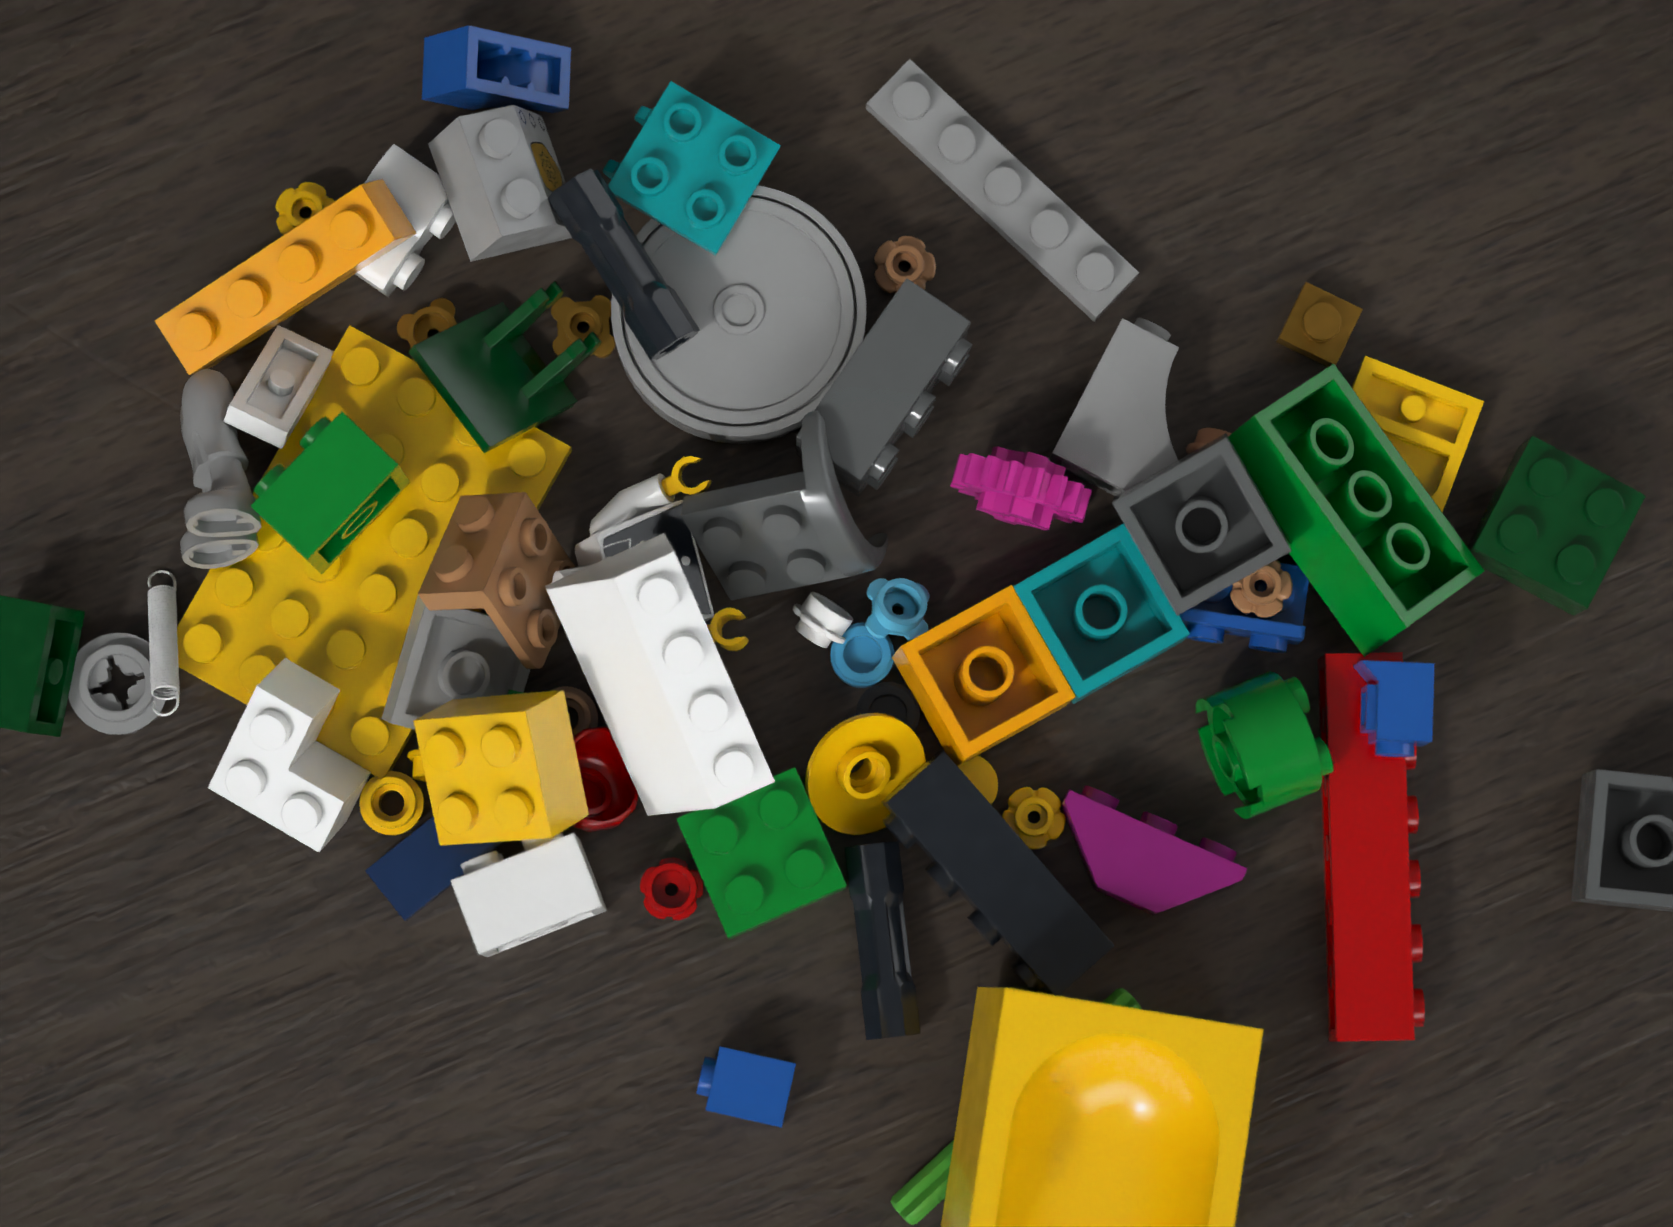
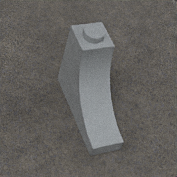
[1049,318,1179,496]

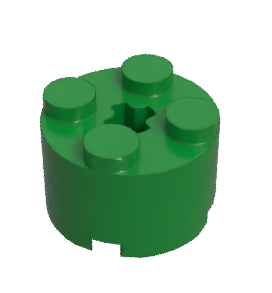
[1196,671,1333,819]

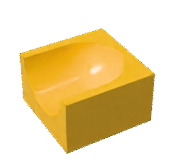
[941,987,1263,1227]

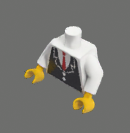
[552,456,749,651]

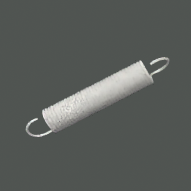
[147,570,180,716]

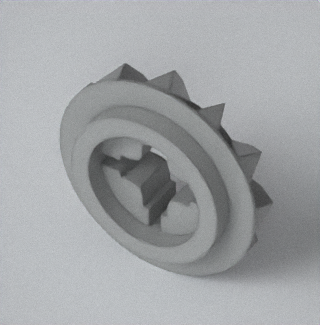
[68,633,166,735]

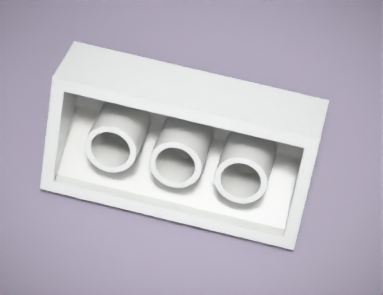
[545,533,775,816]

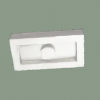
[224,325,334,449]

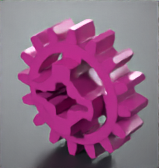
[950,446,1092,530]

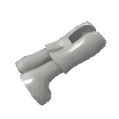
[180,369,262,569]

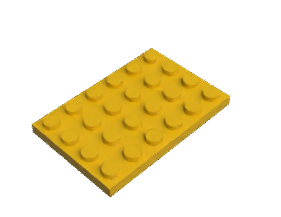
[177,325,572,778]

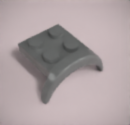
[681,411,889,600]

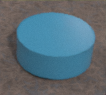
[830,623,894,688]

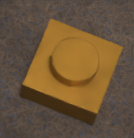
[1276,282,1363,367]

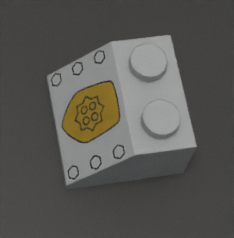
[428,105,572,262]

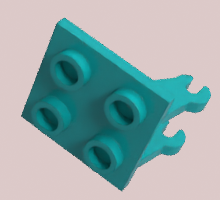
[602,81,781,256]

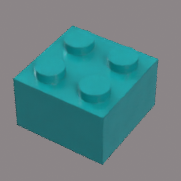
[1013,523,1190,704]

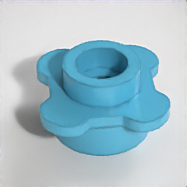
[866,578,929,641]

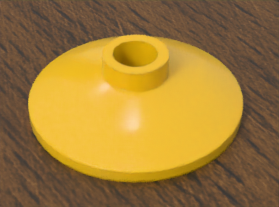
[805,713,926,835]

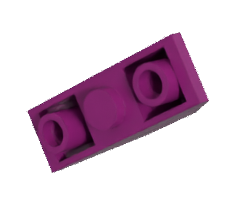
[1061,785,1247,915]

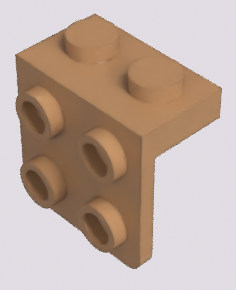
[418,492,575,669]

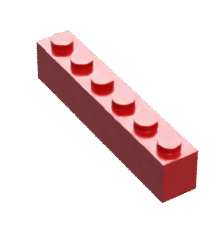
[1318,652,1425,1042]

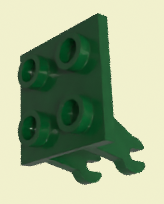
[409,281,602,453]

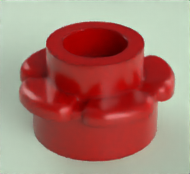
[640,857,703,921]

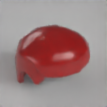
[572,726,639,832]

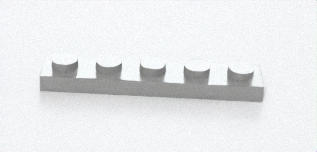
[866,59,1139,322]

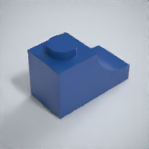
[422,25,571,113]

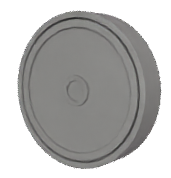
[611,186,866,444]

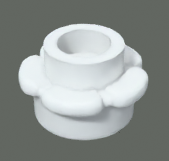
[793,591,853,648]

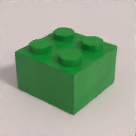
[251,411,410,574]
[676,767,847,940]

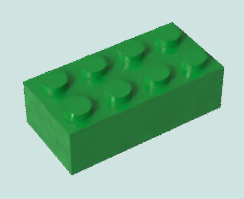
[1228,364,1484,657]

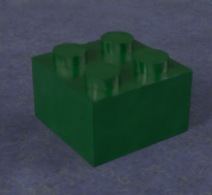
[1467,436,1646,616]

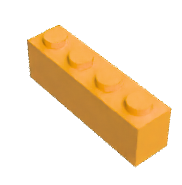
[155,179,417,375]

